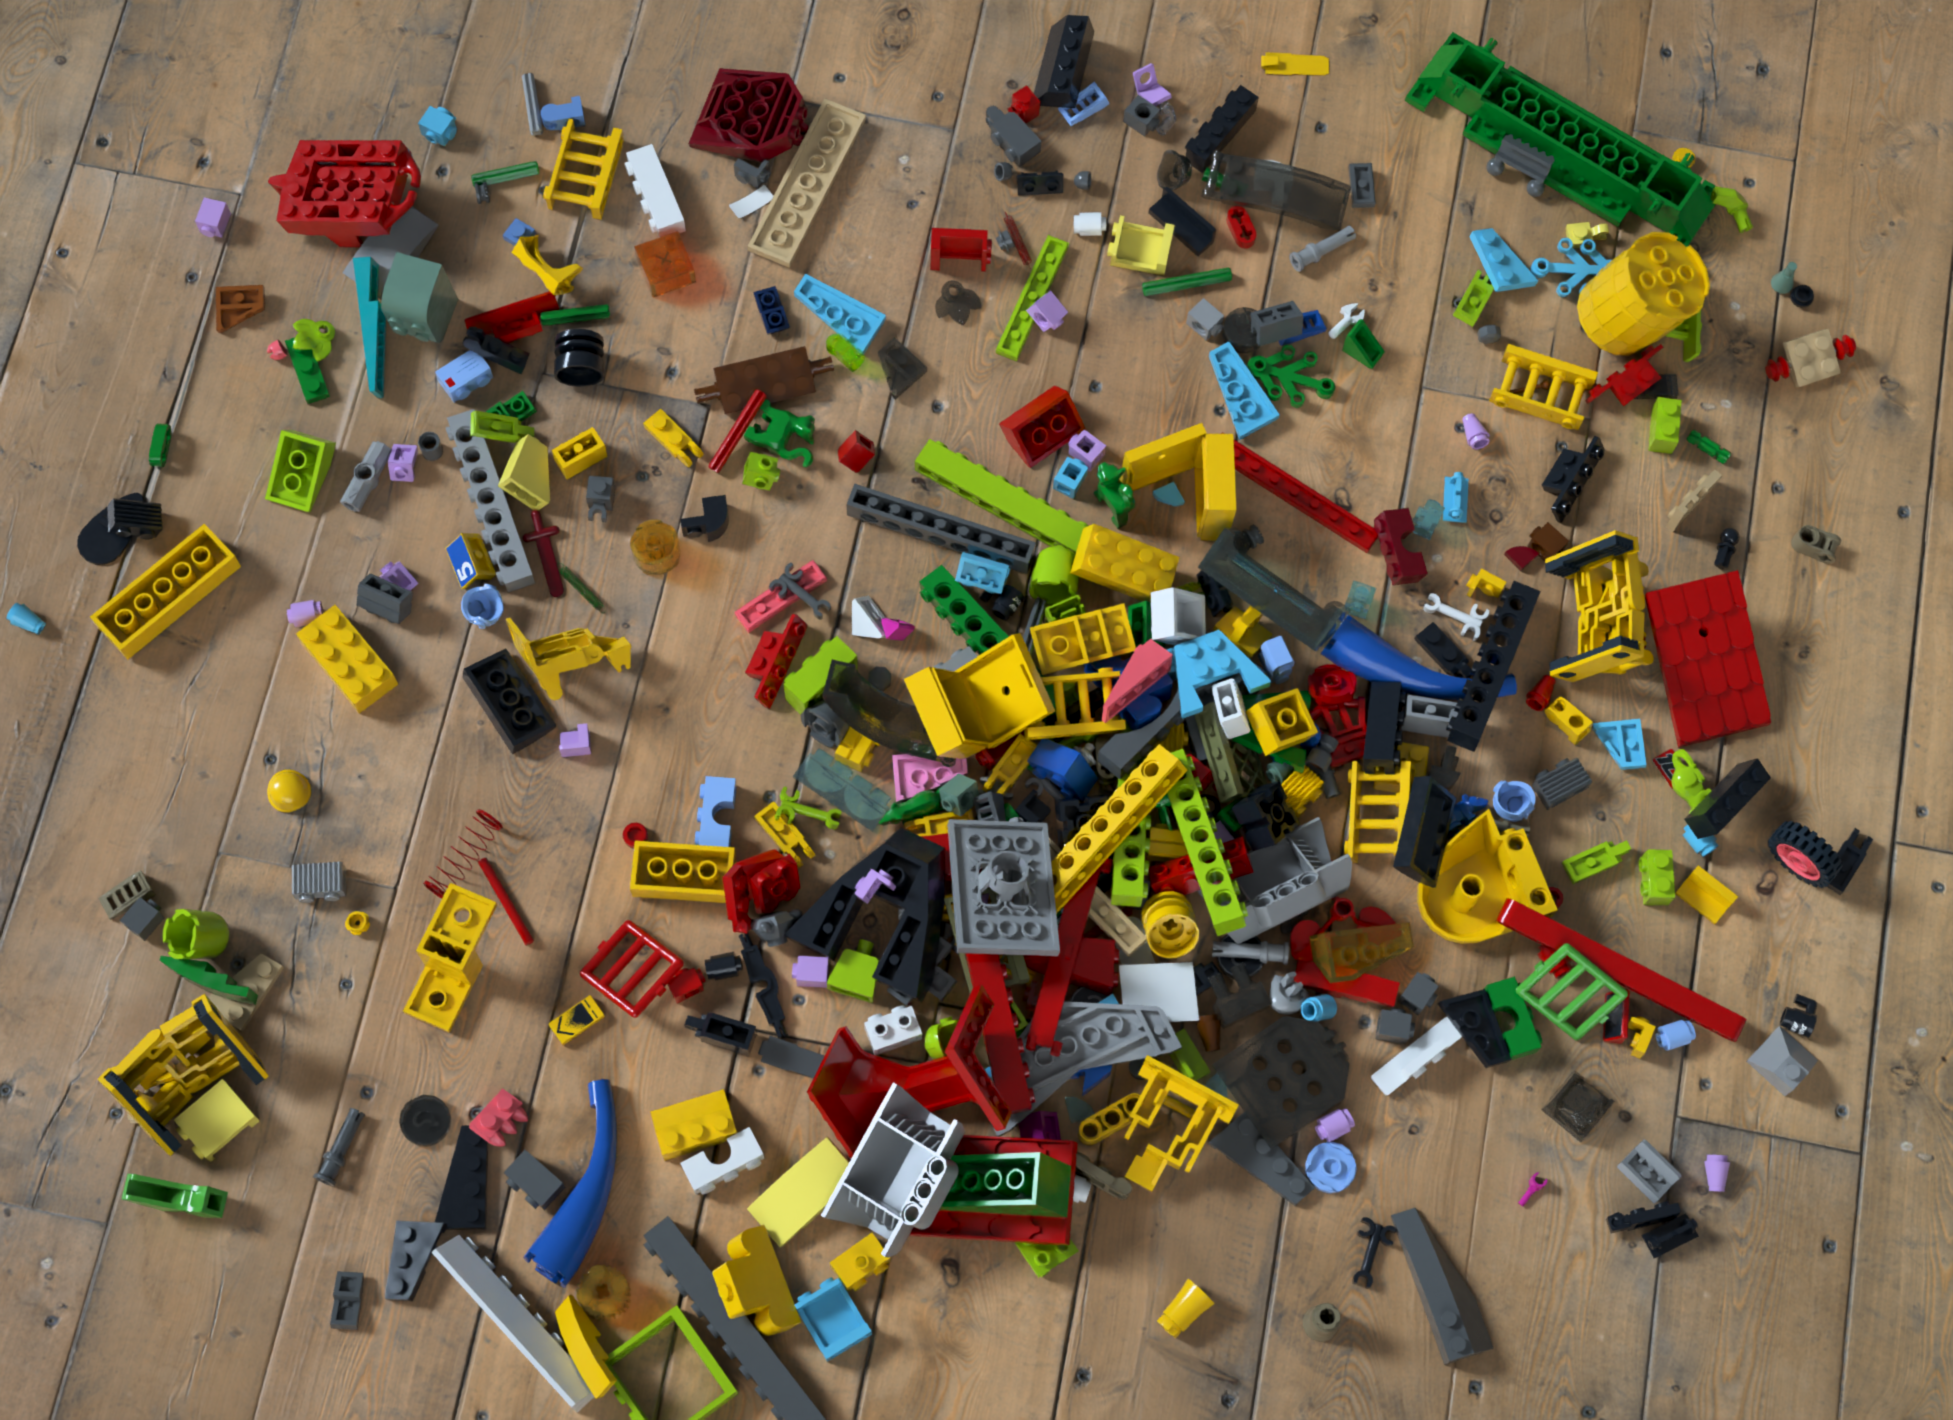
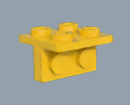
[1213,601,1273,657]

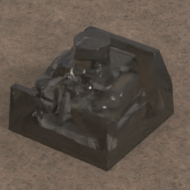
[1541,1070,1615,1143]

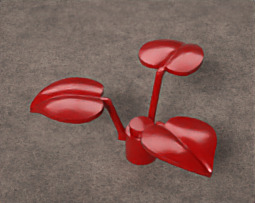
[1290,860,1401,962]

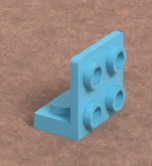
[955,552,1010,594]

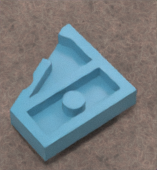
[1593,719,1646,770]

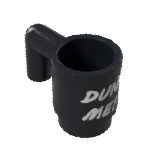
[980,585,1025,621]
[1780,994,1817,1038]

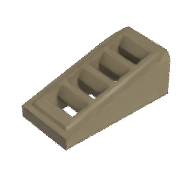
[98,870,156,920]

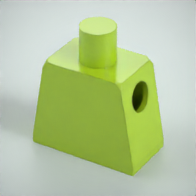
[827,939,879,1004]

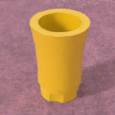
[1157,1279,1214,1339]

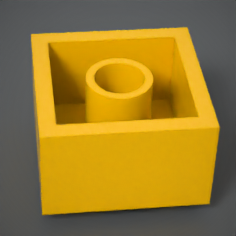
[1245,688,1318,756]

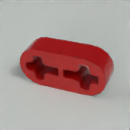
[1226,206,1257,249]

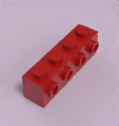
[1149,836,1254,895]

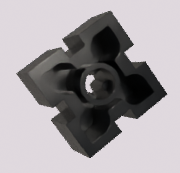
[1232,781,1300,851]
[1054,795,1108,850]

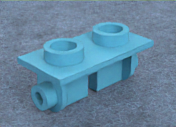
[1443,472,1469,523]

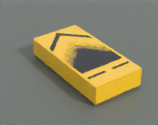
[548,995,605,1046]

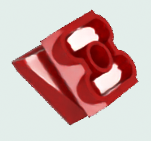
[735,849,801,914]

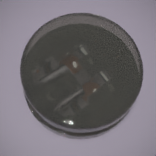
[1222,307,1261,354]

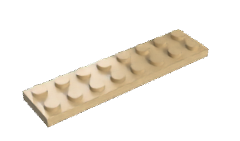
[747,98,866,268]

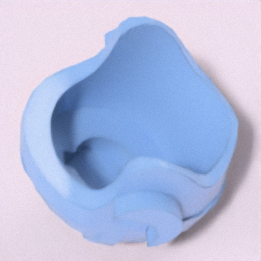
[461,584,504,629]
[1493,780,1536,822]

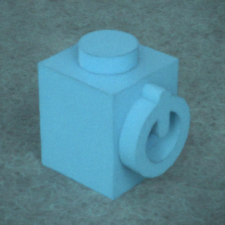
[418,106,457,146]

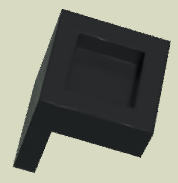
[1015,789,1051,823]

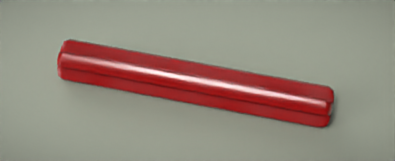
[708,389,767,473]

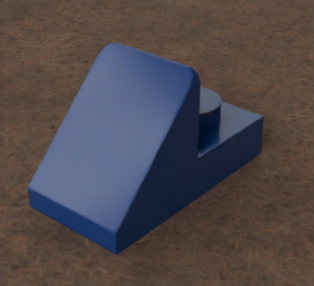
[1070,1065,1112,1096]

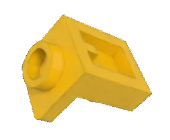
[1466,568,1506,598]
[1628,1016,1656,1059]

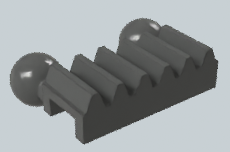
[1486,134,1555,197]

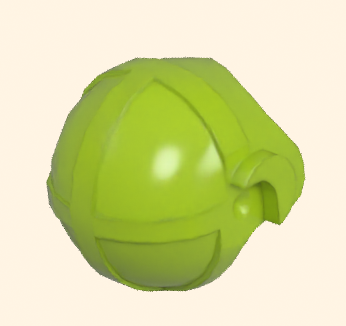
[924,1016,959,1060]

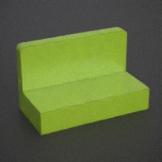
[1169,1028,1210,1081]

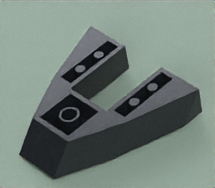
[784,828,945,1003]

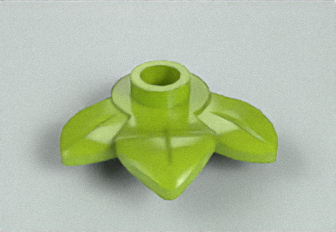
[293,319,335,361]

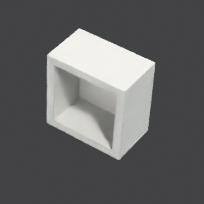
[1151,587,1206,645]

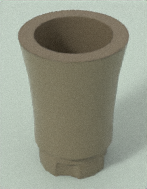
[1303,1303,1341,1342]

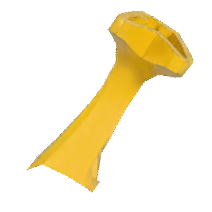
[511,235,583,296]

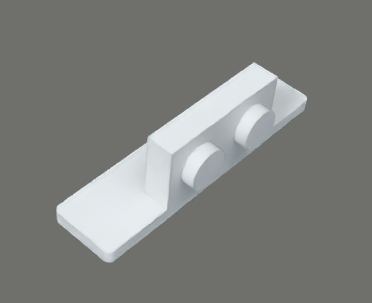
[1371,1017,1462,1096]

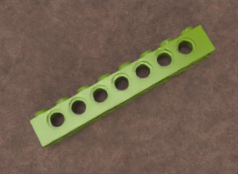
[1111,718,1154,907]
[1167,749,1248,936]

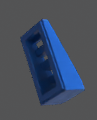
[1278,310,1327,346]

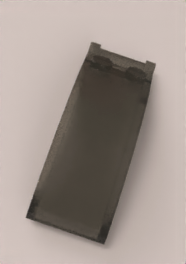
[1201,151,1351,231]
[822,659,957,767]

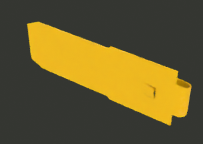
[1261,52,1329,76]

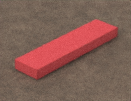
[734,560,827,633]

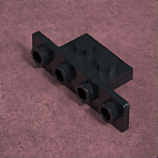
[1542,436,1605,523]

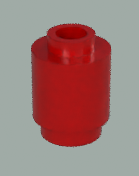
[1537,945,1573,979]

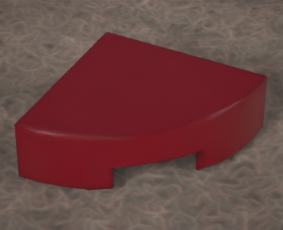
[1504,546,1539,571]

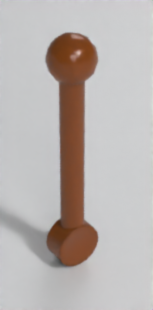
[1510,380,1550,394]

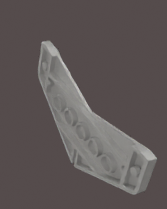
[990,1002,1182,1137]

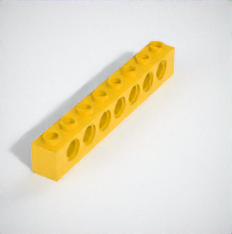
[1024,744,1188,914]

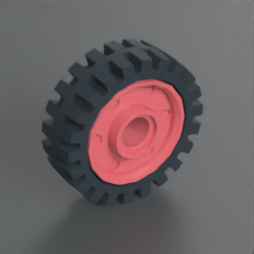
[1768,821,1842,888]

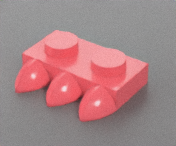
[469,1088,528,1147]

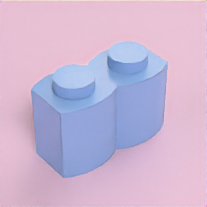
[1258,636,1295,684]

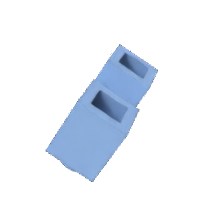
[695,776,737,847]

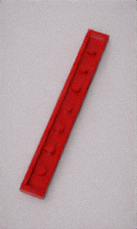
[1221,432,1378,553]

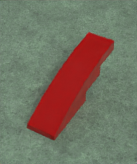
[1294,960,1400,1008]

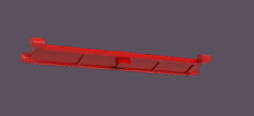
[1025,858,1113,1057]

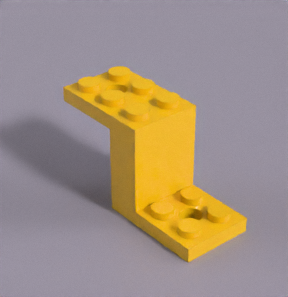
[403,883,497,1033]

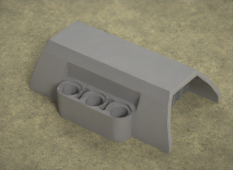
[1197,817,1352,944]
[821,1083,965,1258]

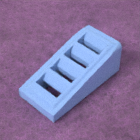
[1058,82,1110,126]

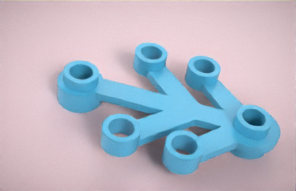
[1530,238,1611,297]

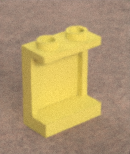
[1107,215,1175,276]
[174,1079,259,1162]

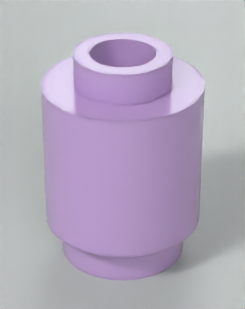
[287,600,324,627]
[1315,1108,1355,1142]

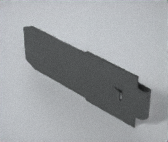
[758,1036,824,1078]

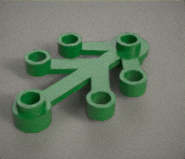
[1247,345,1335,408]

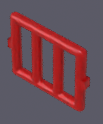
[580,920,684,1018]

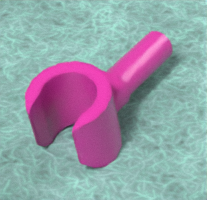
[1518,1172,1547,1207]

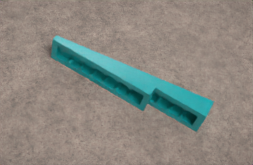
[353,257,386,398]

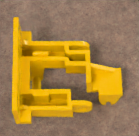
[506,617,632,700]
[1124,1055,1239,1192]

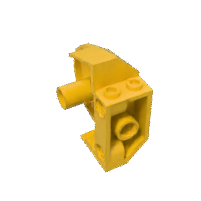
[1417,809,1558,944]

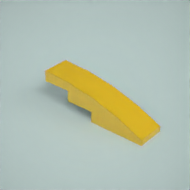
[555,1294,617,1399]

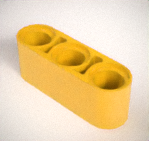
[1078,1093,1140,1146]

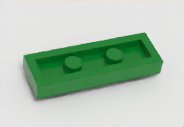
[285,337,330,404]

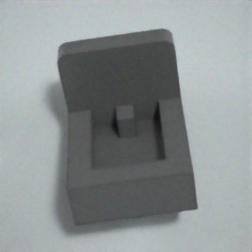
[734,158,771,189]

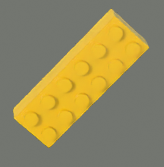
[90,524,241,660]

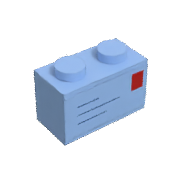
[435,350,493,402]

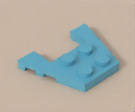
[1174,630,1271,719]

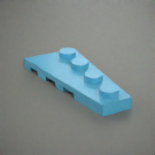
[794,274,886,356]
[1209,342,1280,440]

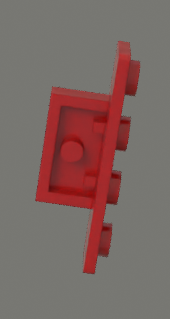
[464,291,559,343]
[1585,344,1664,406]
[745,614,808,709]

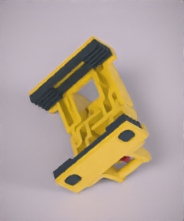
[1545,530,1654,682]

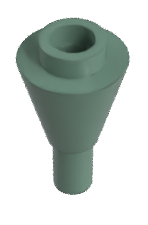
[1771,262,1797,294]
[1266,754,1307,784]

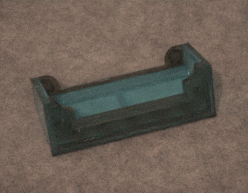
[1198,527,1352,651]

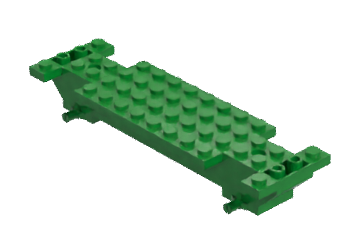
[1405,32,1717,247]

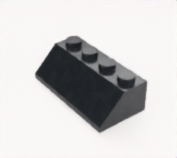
[1034,15,1095,108]

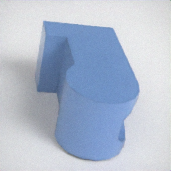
[540,96,585,131]

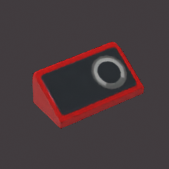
[1603,989,1630,1044]

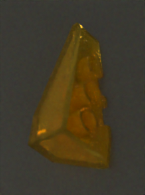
[1309,922,1414,983]

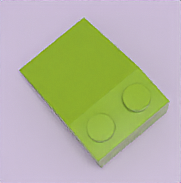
[265,430,336,512]

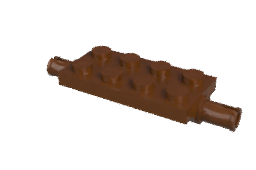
[694,346,834,414]

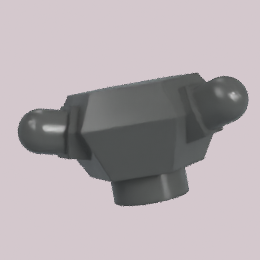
[751,909,802,947]

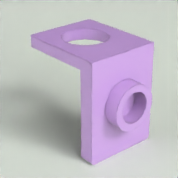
[1133,63,1172,106]

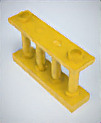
[543,119,624,220]
[1489,344,1598,430]
[1024,668,1126,740]
[1344,761,1416,863]

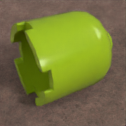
[1029,545,1079,606]
[163,909,229,959]

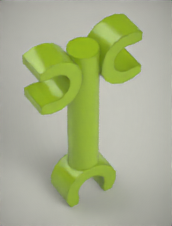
[775,786,842,830]

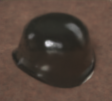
[1157,150,1192,190]

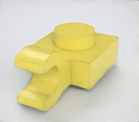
[1565,222,1609,248]

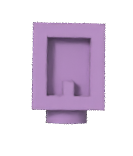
[388,444,418,482]
[379,561,419,590]

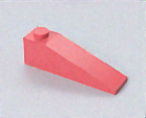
[1102,639,1173,723]

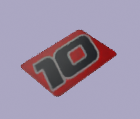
[1653,749,1675,789]

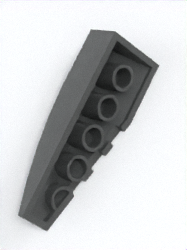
[1391,1208,1494,1365]

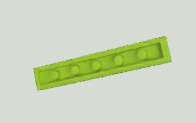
[996,235,1069,361]

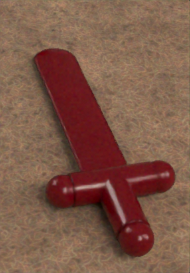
[522,510,564,597]

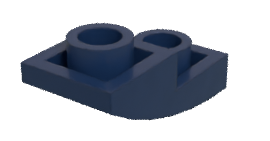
[753,286,790,335]

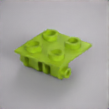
[1014,1239,1079,1278]

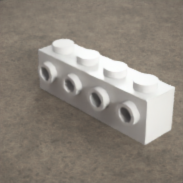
[624,144,686,240]

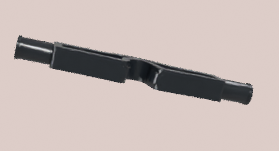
[738,932,788,1039]

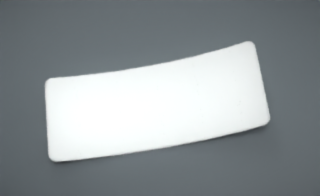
[729,185,773,218]

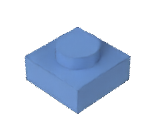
[503,218,536,246]

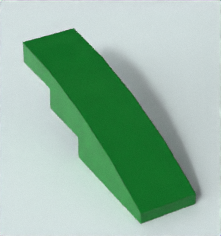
[159,956,258,1005]

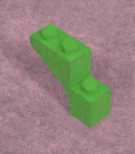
[121,1174,228,1218]

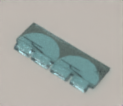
[793,748,891,832]

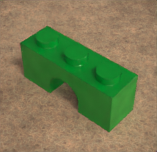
[1484,976,1542,1060]

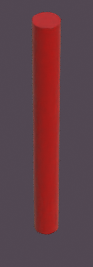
[478,858,534,946]

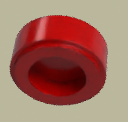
[623,823,648,849]

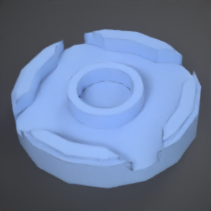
[1305,1141,1357,1193]

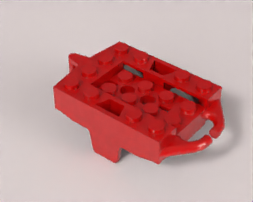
[268,140,421,248]

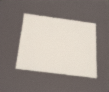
[1119,962,1199,1022]

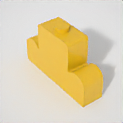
[712,1225,801,1336]

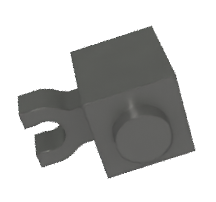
[586,476,615,522]

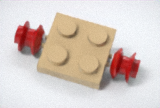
[1765,329,1856,387]

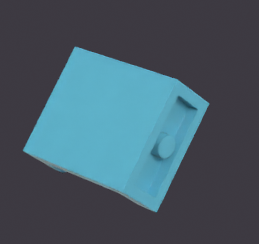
[795,1277,872,1362]

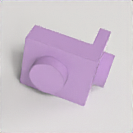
[854,869,896,904]

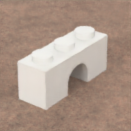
[680,1127,765,1195]

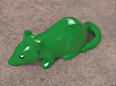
[879,787,945,825]

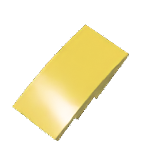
[747,1137,850,1247]

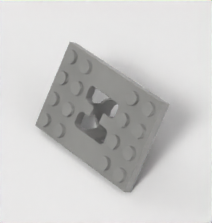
[947,819,1060,956]

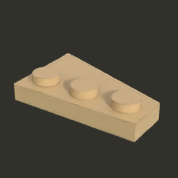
[208,954,284,1032]

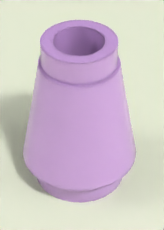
[1462,413,1490,450]
[1704,1155,1730,1192]

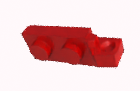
[722,864,751,934]

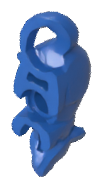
[1447,794,1488,840]

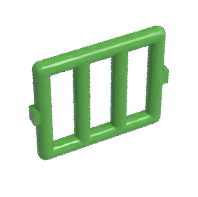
[1516,943,1628,1040]

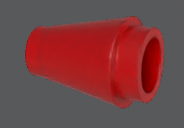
[1526,675,1556,711]

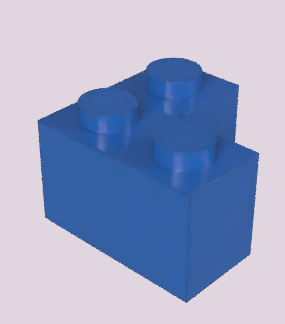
[1027,739,1098,802]

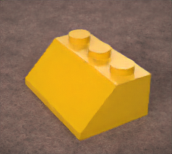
[650,1089,737,1161]

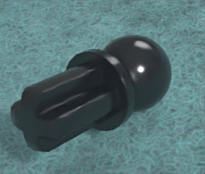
[1714,528,1740,570]

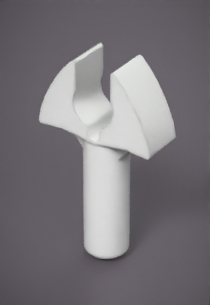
[1328,303,1365,339]

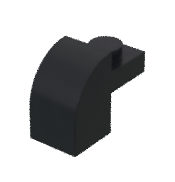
[680,495,729,542]

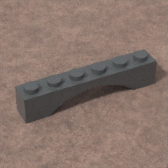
[1098,681,1218,779]

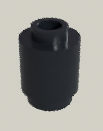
[705,951,743,981]

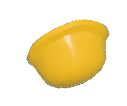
[267,769,311,813]

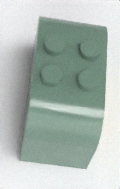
[381,252,458,343]

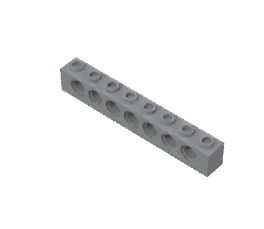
[446,409,535,593]

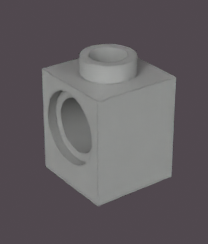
[1186,298,1224,341]

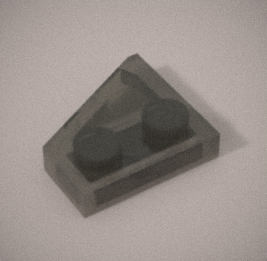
[878,337,927,400]

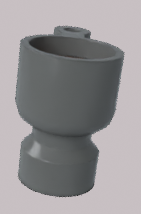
[1305,734,1339,775]

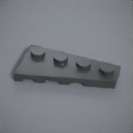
[1208,1110,1315,1206]

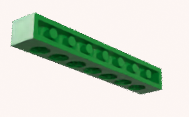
[919,564,1067,724]

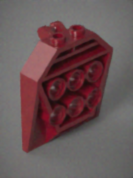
[688,68,809,162]

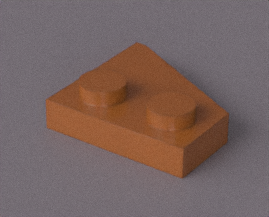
[216,285,265,333]

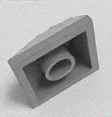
[1746,1026,1818,1096]

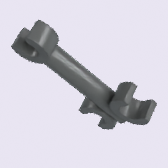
[769,563,831,620]

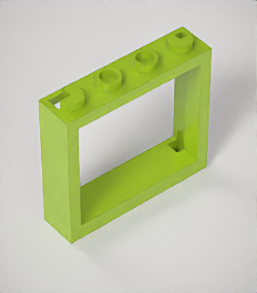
[605,1305,738,1420]

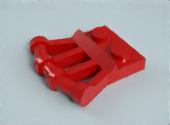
[1309,696,1367,768]

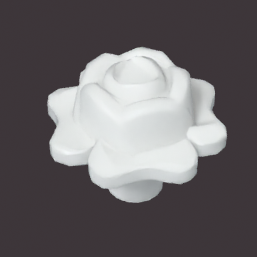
[1073,743,1097,767]

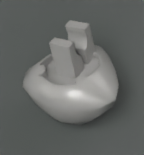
[1269,971,1309,1015]

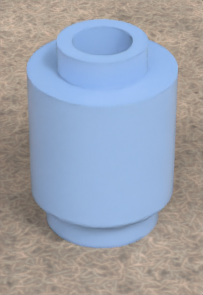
[1655,1020,1696,1051]

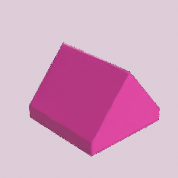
[881,618,915,641]

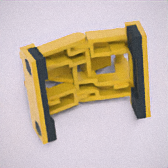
[97,993,269,1156]

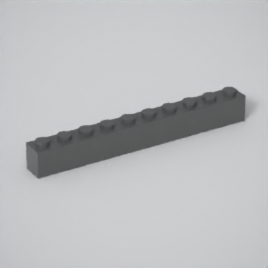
[643,1216,826,1420]

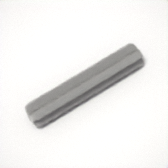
[522,73,543,136]

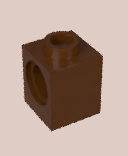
[1528,522,1569,562]

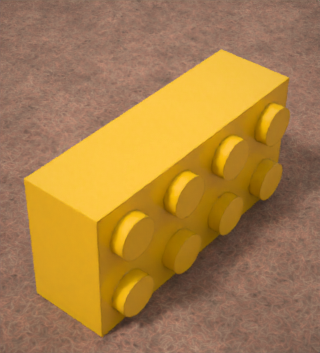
[1070,524,1180,602]
[296,605,398,714]
[630,841,736,903]

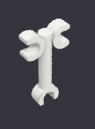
[1423,593,1489,641]

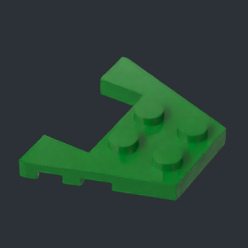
[1232,690,1311,773]

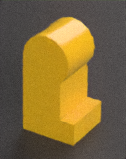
[1545,697,1593,745]

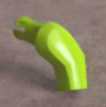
[1711,186,1754,233]

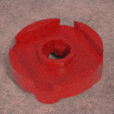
[1308,664,1357,705]

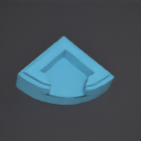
[1152,482,1185,506]

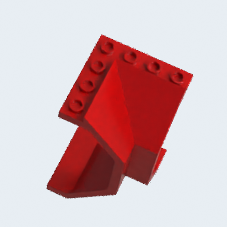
[807,985,1012,1159]

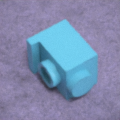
[1053,457,1088,499]

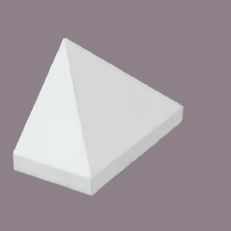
[852,595,886,638]

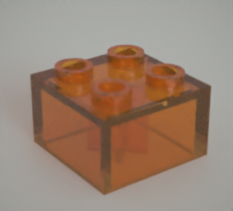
[634,231,696,298]

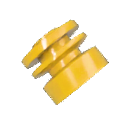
[1141,891,1199,958]

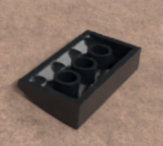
[462,648,556,754]

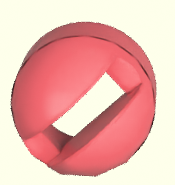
[267,339,288,360]

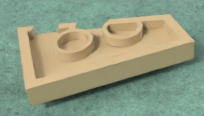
[1666,470,1722,532]

